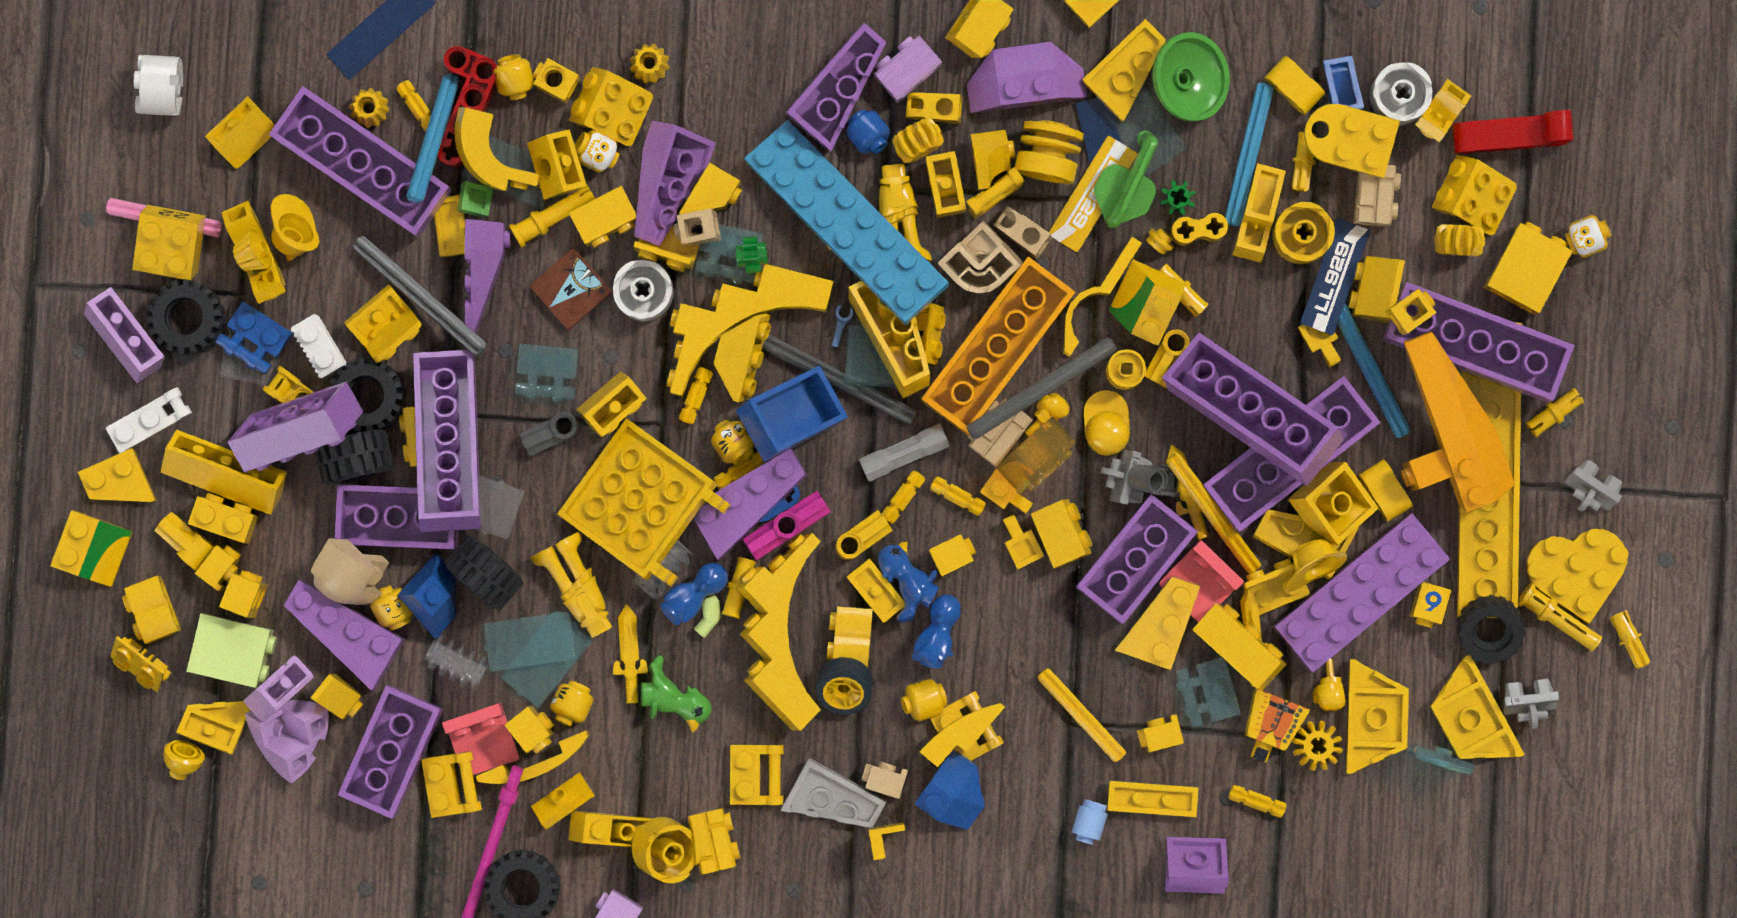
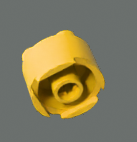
[1272,202,1335,264]
[632,817,701,883]

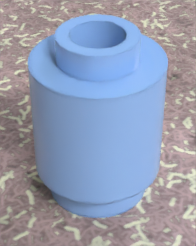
[1072,799,1108,845]

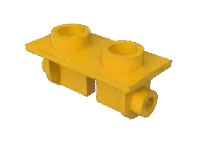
[916,303,946,365]

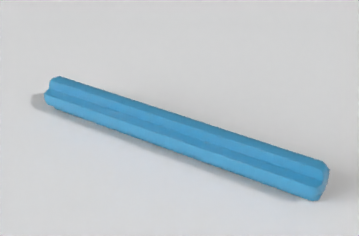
[407,73,460,203]
[1225,83,1274,226]
[1338,304,1411,438]

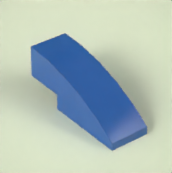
[1323,56,1364,111]

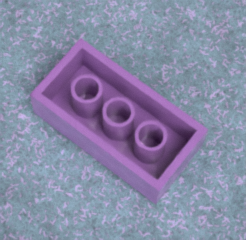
[228,381,363,472]
[335,485,458,550]
[1075,494,1198,624]
[338,685,444,819]

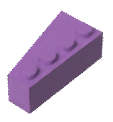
[693,449,808,561]

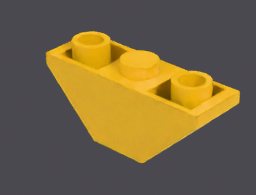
[714,313,771,402]

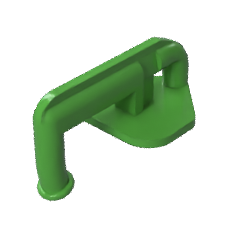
[1094,130,1158,228]

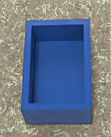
[736,365,848,462]

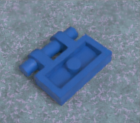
[216,301,294,375]

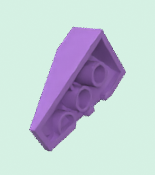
[634,121,716,246]
[465,219,511,334]

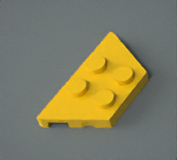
[1430,655,1525,759]
[1346,659,1409,774]

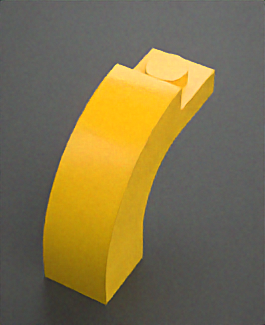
[455,107,539,191]
[221,201,286,304]

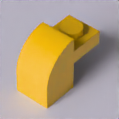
[1415,79,1471,142]

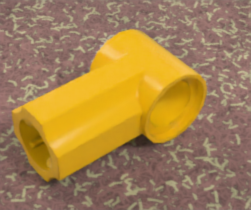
[1145,329,1190,388]
[835,510,893,560]
[154,512,215,570]

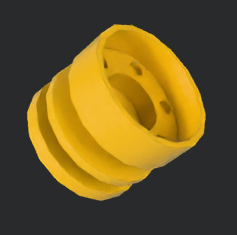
[1015,120,1084,184]

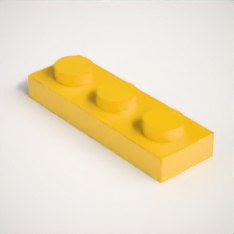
[1107,781,1199,817]

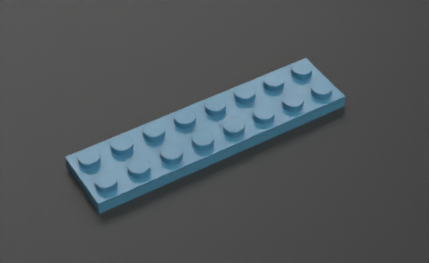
[744,120,949,325]

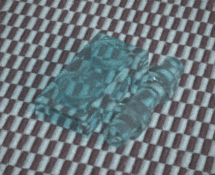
[695,224,764,284]
[515,344,579,402]
[1176,657,1241,728]

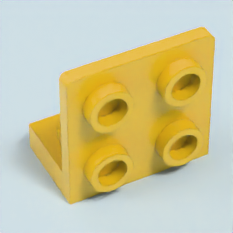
[633,226,700,272]

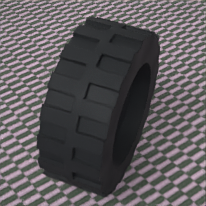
[1457,595,1525,664]

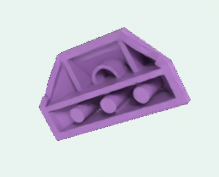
[967,42,1087,114]

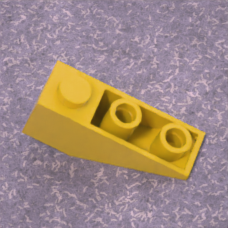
[568,811,653,847]

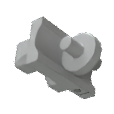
[1100,450,1152,505]
[1564,459,1622,512]
[1502,679,1559,729]

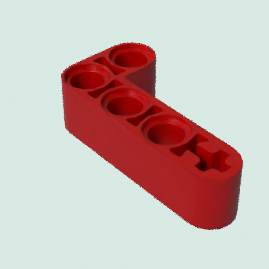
[438,46,497,169]
[1452,110,1574,154]

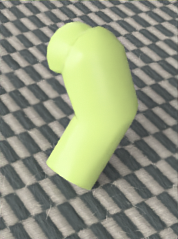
[694,595,721,638]

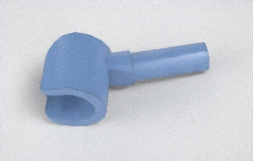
[831,305,853,347]

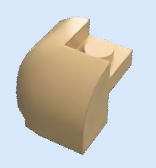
[938,221,1023,293]
[311,538,389,605]

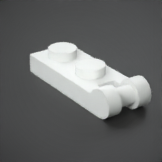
[106,387,192,453]

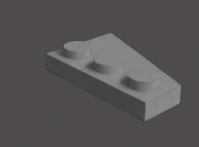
[780,758,887,828]

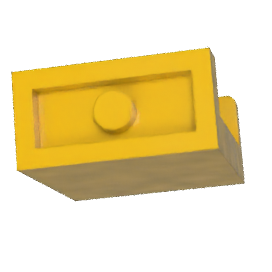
[1483,222,1573,315]

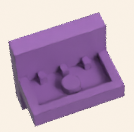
[1165,837,1229,894]

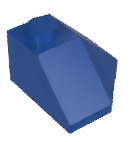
[397,554,456,638]
[915,749,985,830]

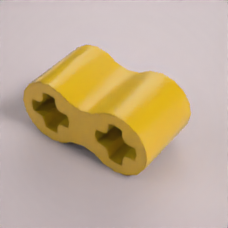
[1264,56,1325,115]
[1170,213,1228,246]
[1358,459,1413,522]

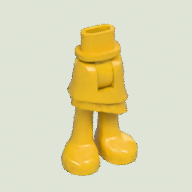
[879,164,932,263]
[530,531,612,638]

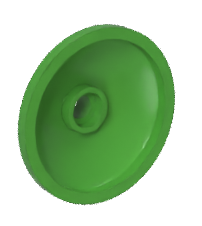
[1153,32,1230,121]

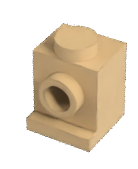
[674,208,722,247]
[861,761,908,799]

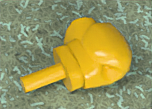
[1025,393,1069,437]
[1313,659,1346,711]

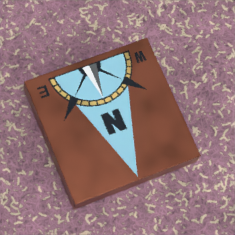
[529,247,613,331]

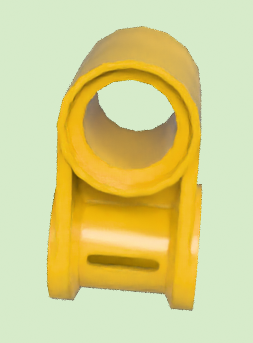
[262,365,314,403]

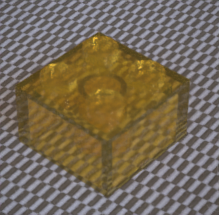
[996,416,1076,494]

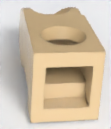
[993,206,1052,260]

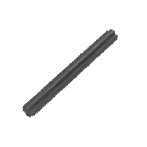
[352,236,487,356]
[762,334,917,424]
[967,338,1116,439]

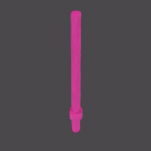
[461,765,524,918]

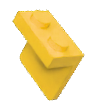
[568,67,653,146]
[1432,155,1517,235]
[344,284,422,363]

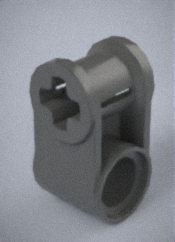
[1128,464,1181,497]

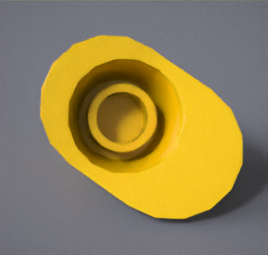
[270,194,319,261]
[1286,538,1347,591]

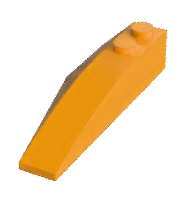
[1403,331,1515,513]

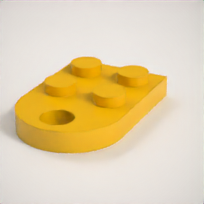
[1304,104,1400,179]

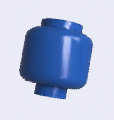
[846,109,890,154]

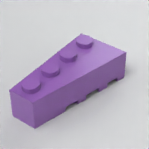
[784,23,886,152]
[284,580,405,691]

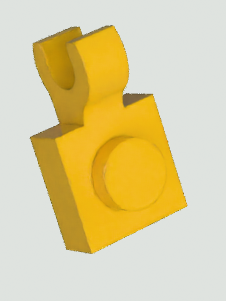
[1297,324,1341,368]
[980,468,1033,514]
[1003,515,1044,569]

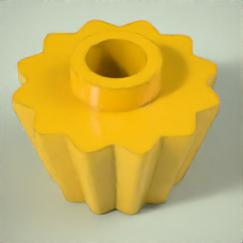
[630,44,669,83]
[349,88,390,129]
[233,230,272,271]

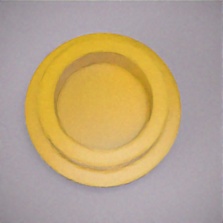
[1146,228,1174,255]

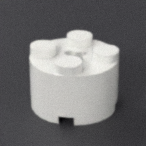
[134,55,183,116]
[1369,63,1432,126]
[613,260,674,322]

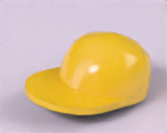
[1084,390,1130,456]

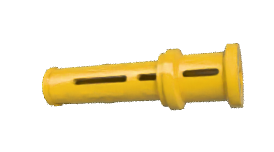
[508,184,595,248]
[1518,583,1602,652]

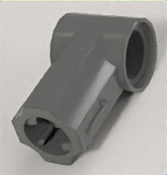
[520,412,580,457]

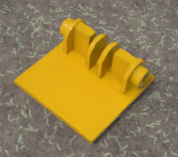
[110,636,172,692]

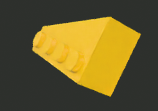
[848,281,930,398]

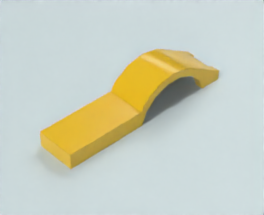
[1063,237,1142,357]

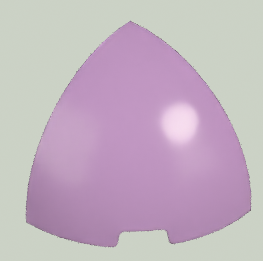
[245,700,329,783]

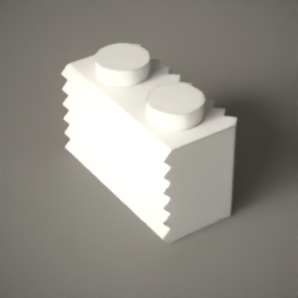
[291,314,346,380]

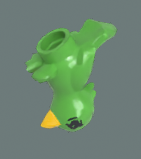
[641,655,712,733]

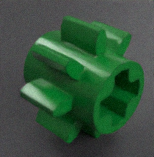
[1160,180,1196,217]
[736,236,768,274]

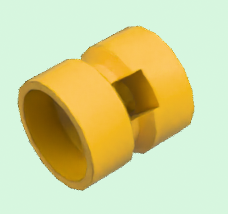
[1105,349,1146,390]

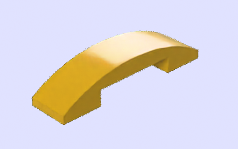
[476,730,590,784]

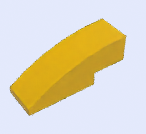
[1232,163,1286,263]
[919,703,1005,767]

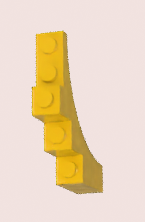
[666,264,834,397]
[736,533,821,731]

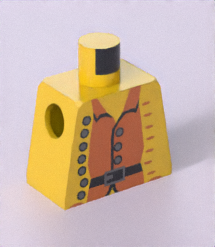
[1244,688,1310,763]

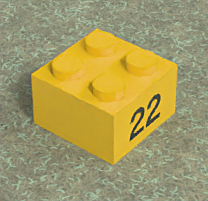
[132,205,206,281]

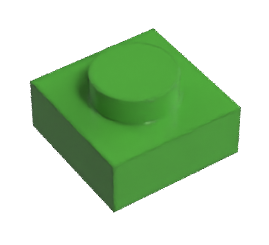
[457,181,493,218]

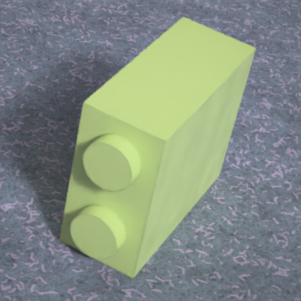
[186,614,277,688]

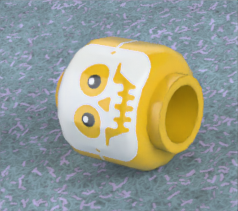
[575,129,619,173]
[1565,215,1612,258]

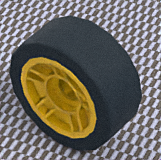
[815,657,873,715]

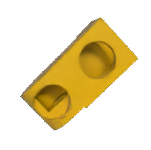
[905,93,963,124]

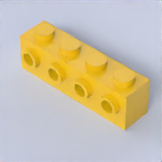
[160,429,287,515]

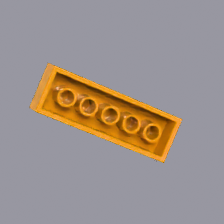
[921,257,1075,436]

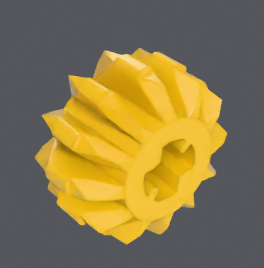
[892,118,944,163]
[1434,224,1485,256]
[1292,721,1343,771]

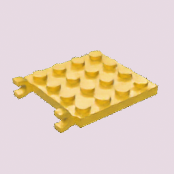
[557,418,731,587]

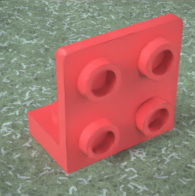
[1159,540,1244,623]
[442,703,520,775]

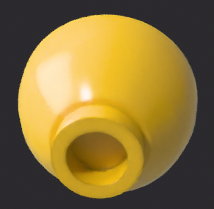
[163,740,205,780]

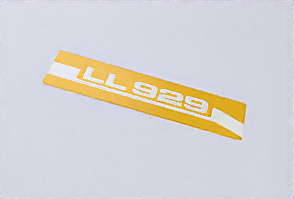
[1049,136,1138,252]

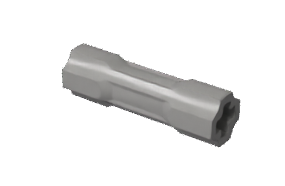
[859,423,950,482]

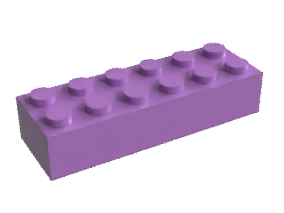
[269,86,452,238]
[1382,282,1574,403]
[1162,333,1344,486]
[413,350,481,532]
[1203,376,1381,532]
[1272,513,1450,673]

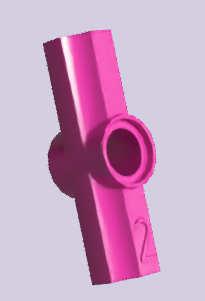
[743,491,831,560]

